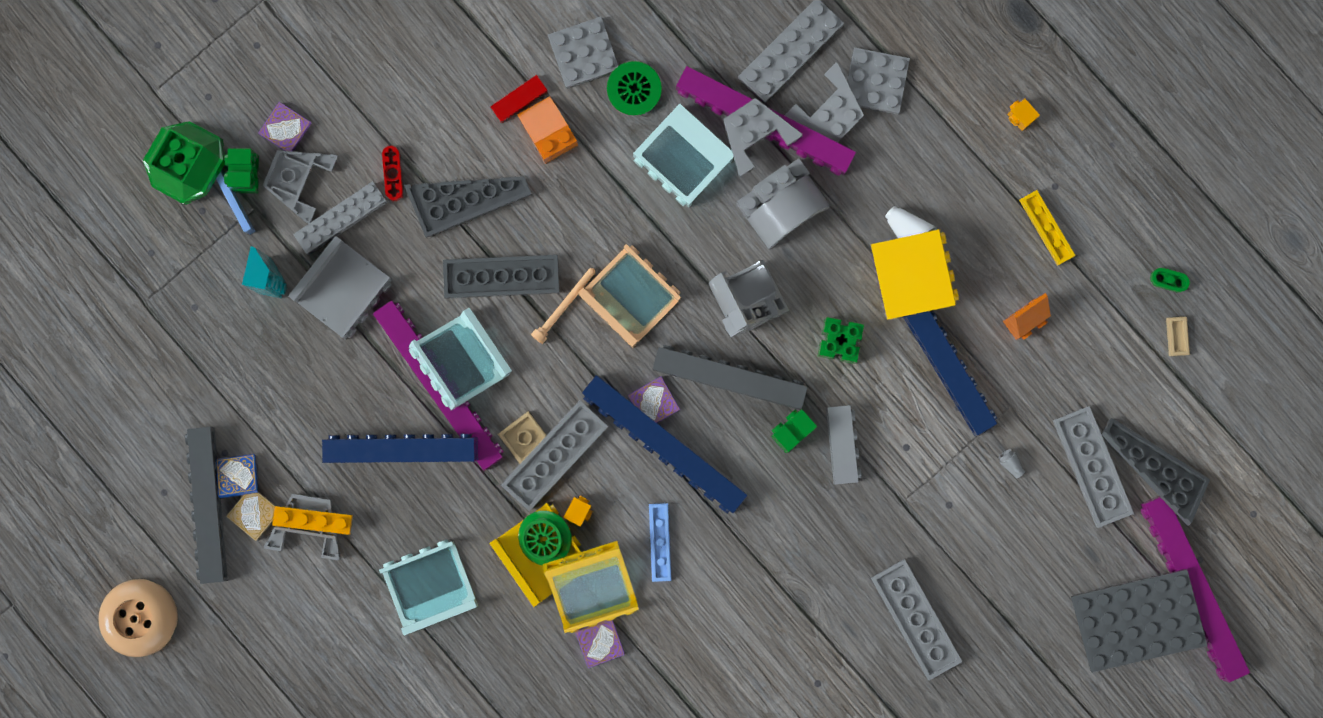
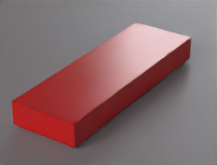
[490,75,548,123]

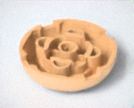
[98,579,178,657]

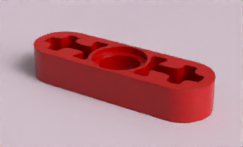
[382,146,404,201]

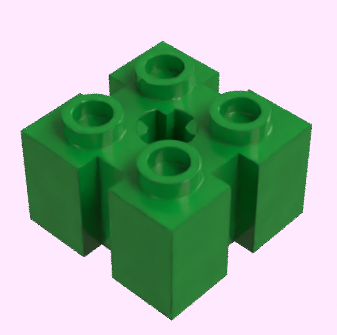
[224,149,259,193]
[817,317,864,364]
[770,409,817,453]

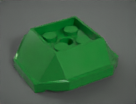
[143,121,225,205]

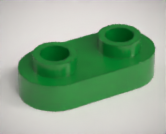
[1150,268,1190,293]

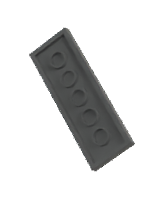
[443,255,560,299]

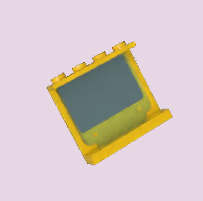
[543,541,639,633]

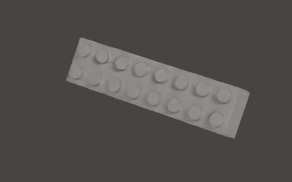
[293,181,388,255]

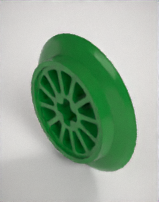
[607,61,662,116]
[518,511,572,566]

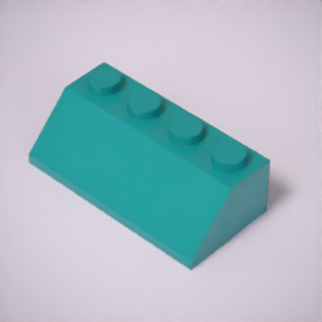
[242,246,287,299]

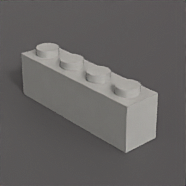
[826,405,861,485]

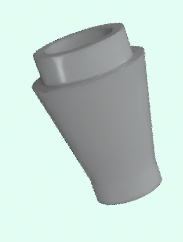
[998,449,1025,478]

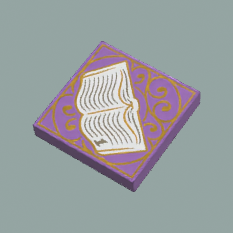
[258,102,312,151]
[628,377,680,423]
[575,620,625,668]

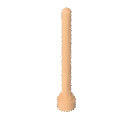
[531,268,595,344]

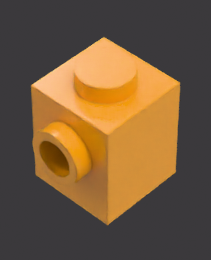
[1007,98,1040,131]
[563,496,593,527]

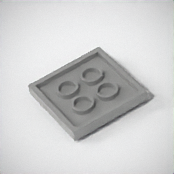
[548,17,618,89]
[847,47,910,115]

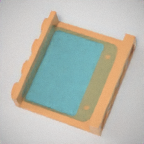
[578,244,681,348]

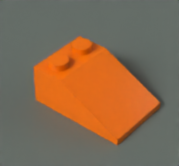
[517,96,578,164]
[1003,293,1051,340]

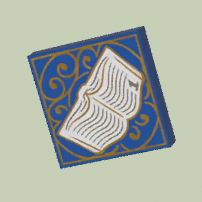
[216,454,258,498]

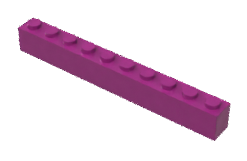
[676,66,856,176]
[373,300,504,471]
[1140,496,1250,683]

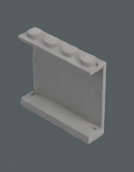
[288,236,392,340]

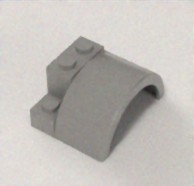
[736,158,830,249]
[709,260,789,337]

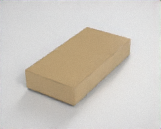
[1166,317,1190,356]

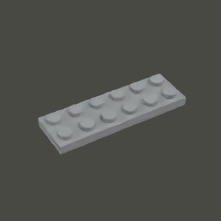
[738,0,844,104]
[501,400,608,511]
[1052,406,1134,528]
[871,559,962,681]

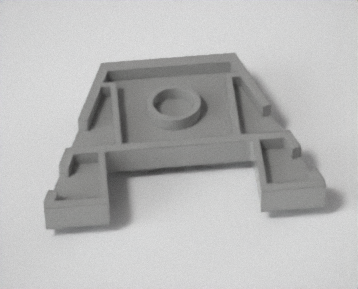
[784,62,864,142]
[723,98,802,177]
[263,150,338,224]
[264,494,340,560]

